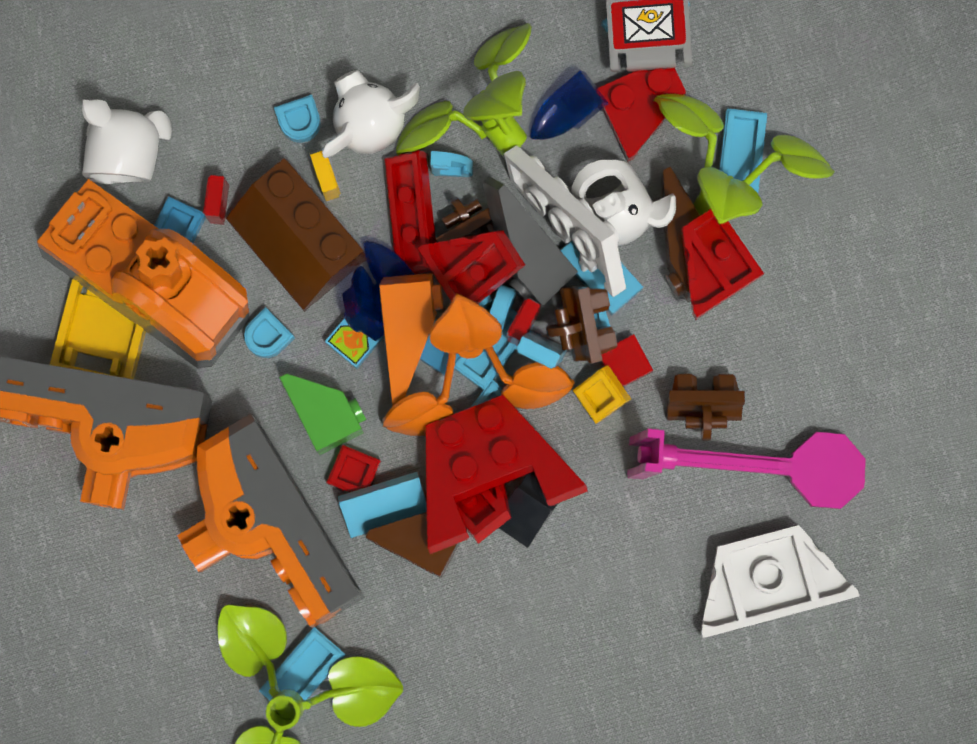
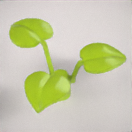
[396,23,532,155]
[653,94,835,224]
[218,604,404,744]

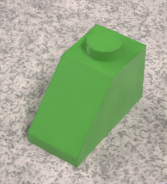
[279,374,366,455]

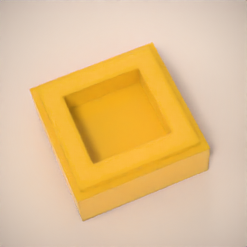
[310,151,341,201]
[573,365,631,424]

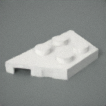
[700,525,859,638]

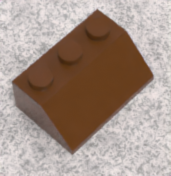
[226,158,367,312]

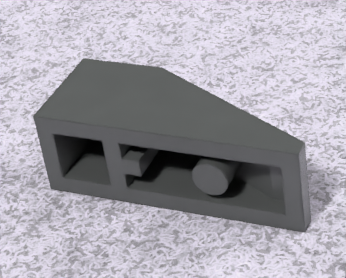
[483,176,578,306]

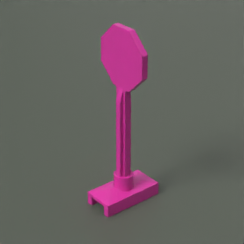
[627,429,866,509]

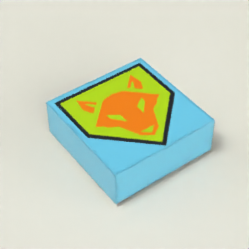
[325,310,383,369]

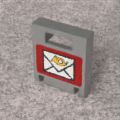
[606,0,692,72]

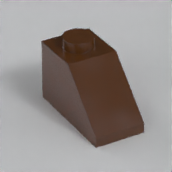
[365,512,460,578]

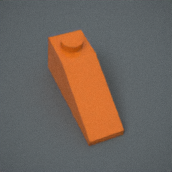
[379,273,443,407]

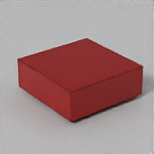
[203,175,229,225]
[507,298,541,346]
[601,334,653,387]
[327,445,382,493]

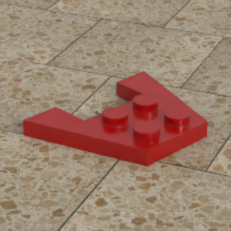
[426,395,588,554]

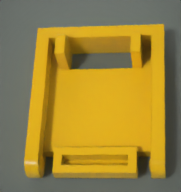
[50,279,146,379]

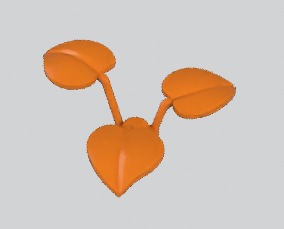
[383,294,575,436]

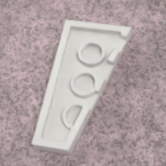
[504,145,626,297]

